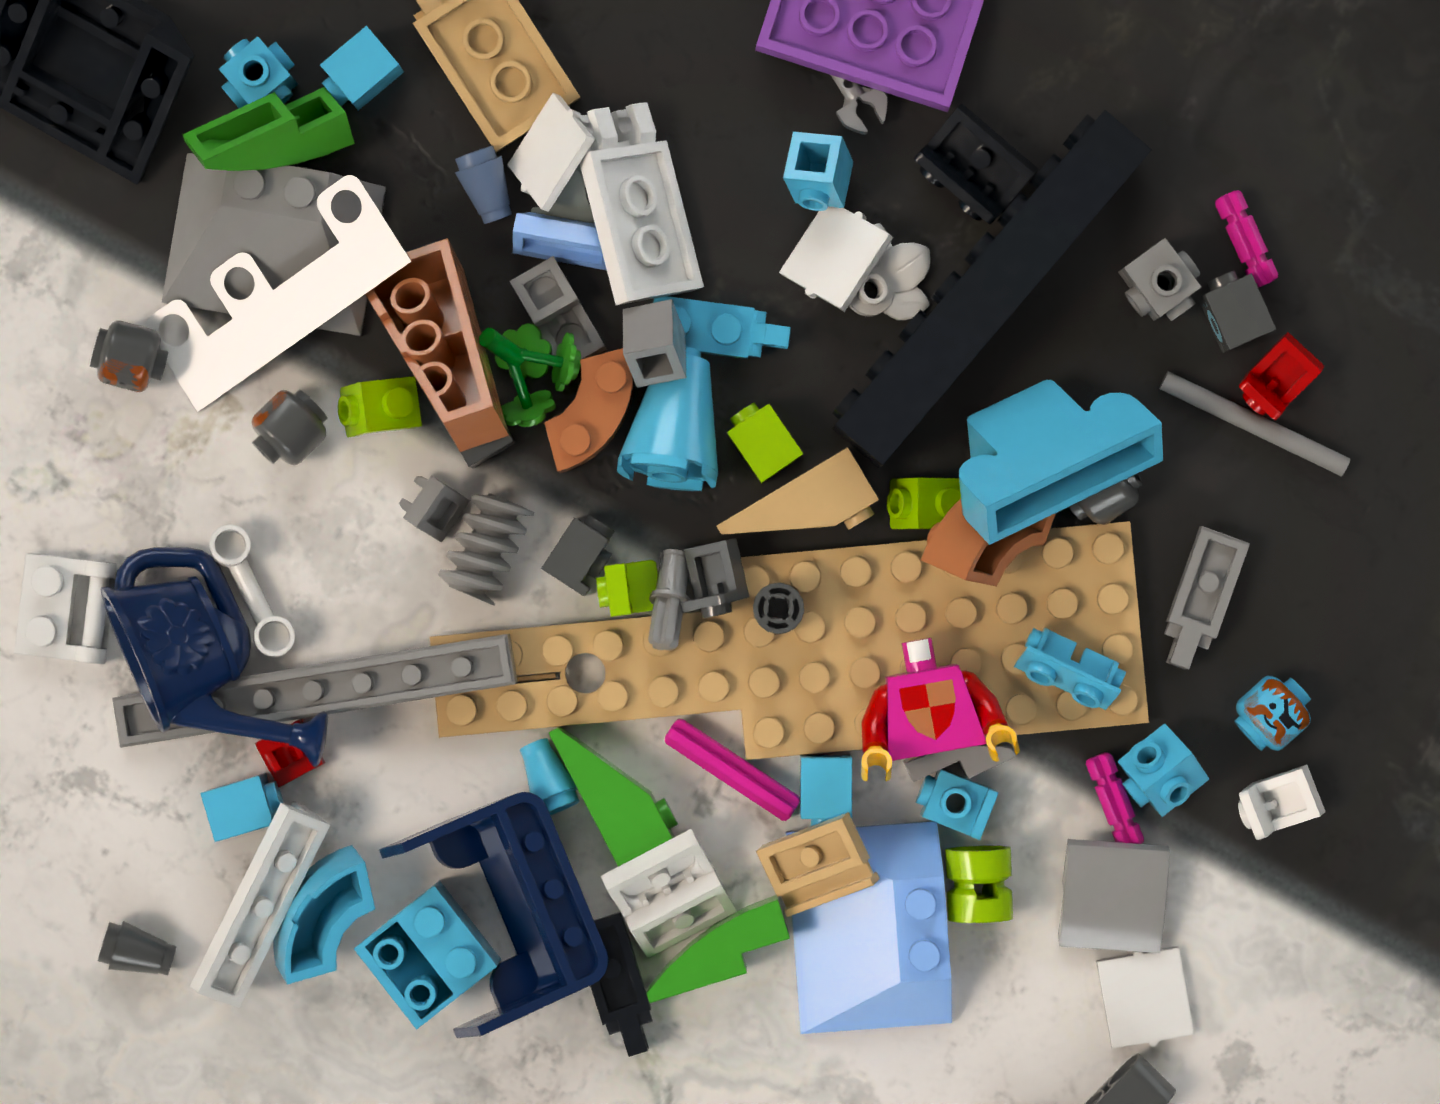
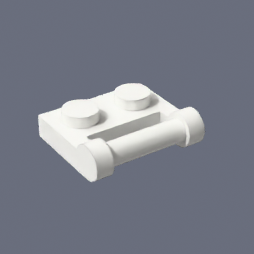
[14,553,117,664]

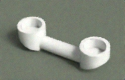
[209,525,295,657]

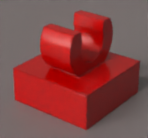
[255,719,325,788]

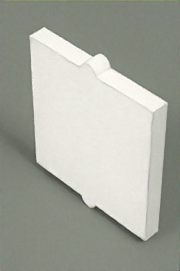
[508,93,595,212]
[779,207,893,312]
[1096,946,1195,1049]

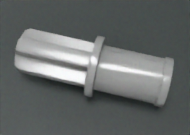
[648,549,690,650]

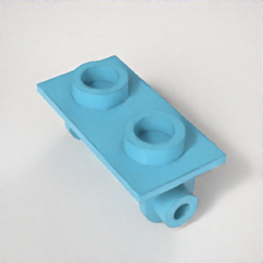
[1014,628,1126,710]

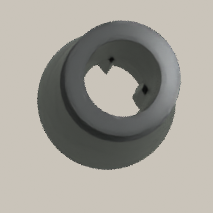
[97,921,177,976]

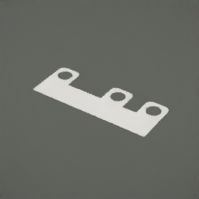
[146,175,411,412]

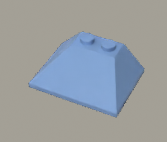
[786,821,952,1034]

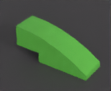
[183,87,355,171]
[647,895,790,1003]

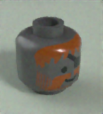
[90,321,169,392]
[252,389,328,465]

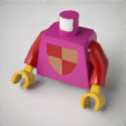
[860,638,1020,781]

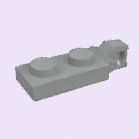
[1164,526,1250,670]

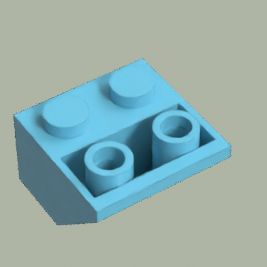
[354,880,501,1030]

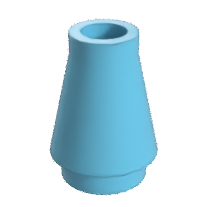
[520,738,580,815]

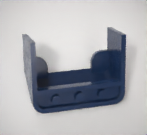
[379,792,608,1038]

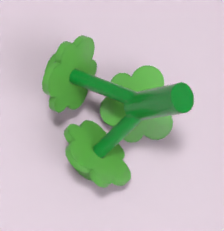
[479,323,581,427]

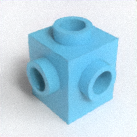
[219,36,298,108]
[1117,723,1209,817]

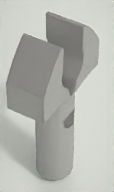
[831,75,888,135]

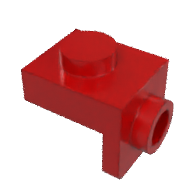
[1239,332,1325,420]

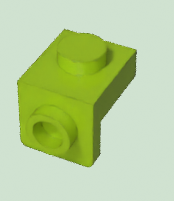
[338,376,422,437]
[887,478,961,529]
[596,560,658,617]

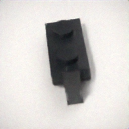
[590,912,653,1057]

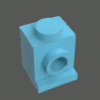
[916,769,998,840]

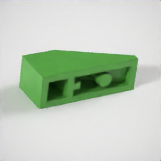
[549,726,678,867]

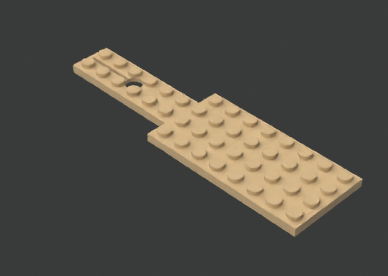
[430,521,1149,760]

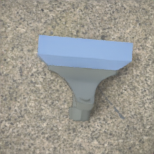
[512,164,607,271]

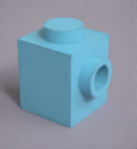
[783,132,853,211]

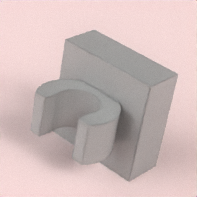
[399,476,470,542]

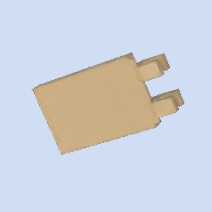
[413,0,581,153]

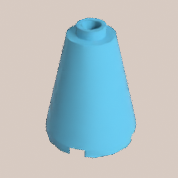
[617,347,718,491]

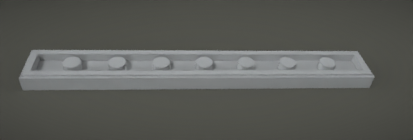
[112,634,518,748]

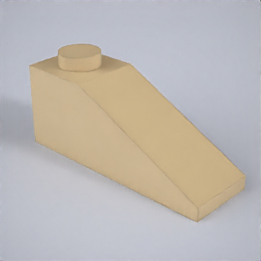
[717,447,879,535]

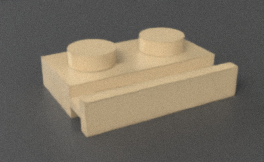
[756,812,880,917]

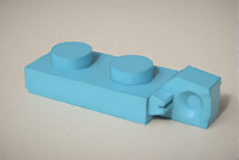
[653,296,791,359]

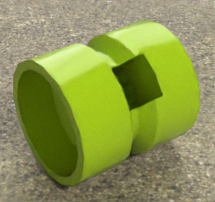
[945,845,1013,923]

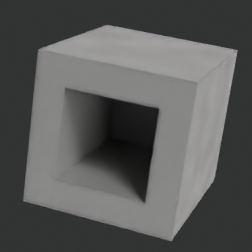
[623,299,687,388]

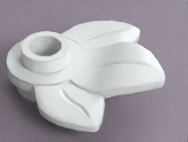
[849,223,931,321]

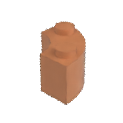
[544,348,635,474]
[921,499,1056,587]

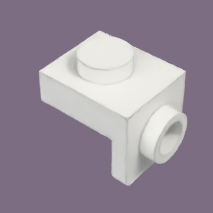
[1238,765,1326,840]

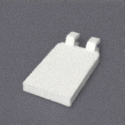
[580,102,704,305]

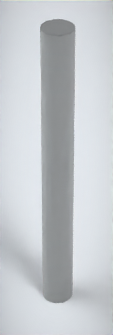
[1159,371,1350,476]

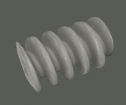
[438,493,535,606]

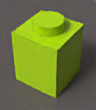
[727,402,803,484]

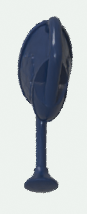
[100,547,328,767]

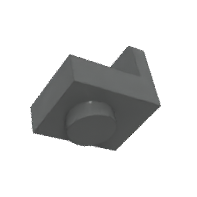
[681,538,749,618]

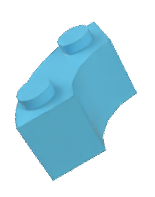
[273,845,375,985]

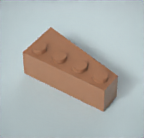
[365,238,509,452]

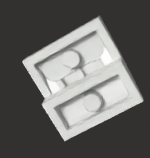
[601,829,737,958]

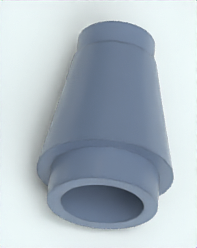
[454,145,512,224]

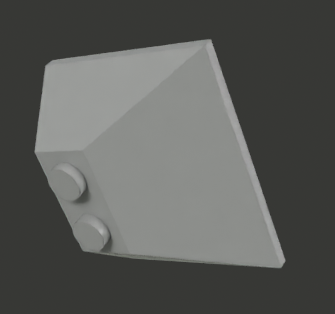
[162,153,386,336]

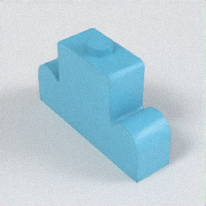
[959,380,1163,545]

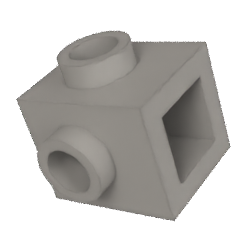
[1118,238,1201,321]

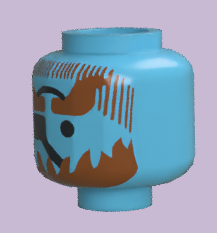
[1234,676,1311,751]

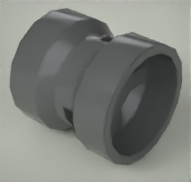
[753,583,804,634]

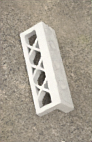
[190,801,330,1008]

